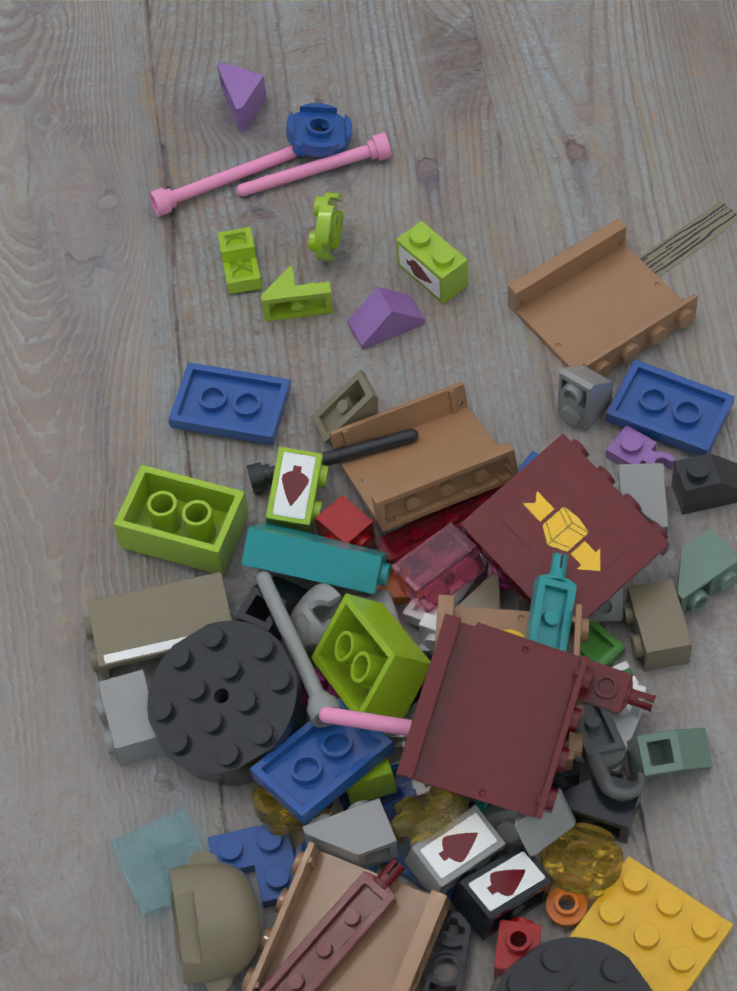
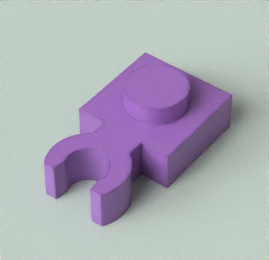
[605,425,675,470]

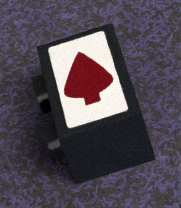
[452,844,554,940]

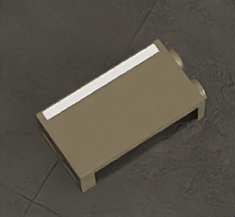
[83,572,232,680]

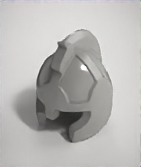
[284,583,342,654]

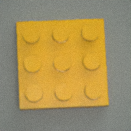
[569,856,734,991]

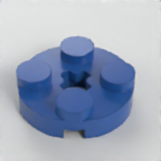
[286,103,352,157]

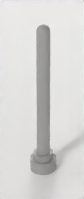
[256,571,341,728]

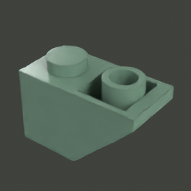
[677,528,737,615]
[627,728,713,781]

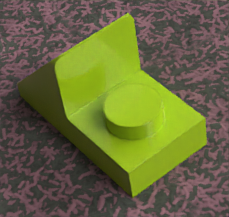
[261,265,333,322]

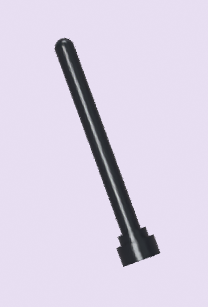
[246,428,419,494]

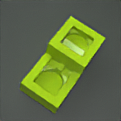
[217,227,263,294]

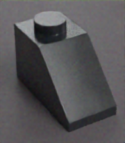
[671,453,737,515]
[562,774,642,844]

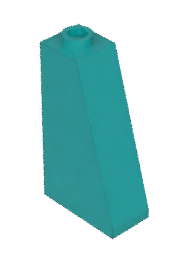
[241,522,391,594]

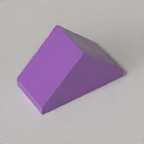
[217,62,267,131]
[348,287,425,349]

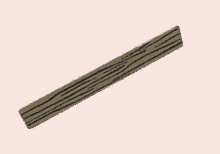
[640,201,737,277]

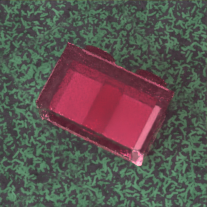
[391,522,486,613]

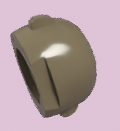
[168,851,261,991]

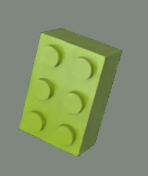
[113,464,249,576]
[311,593,431,719]

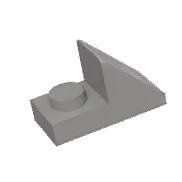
[484,788,576,857]

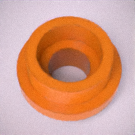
[546,886,587,927]

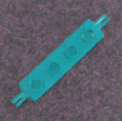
[525,553,577,652]

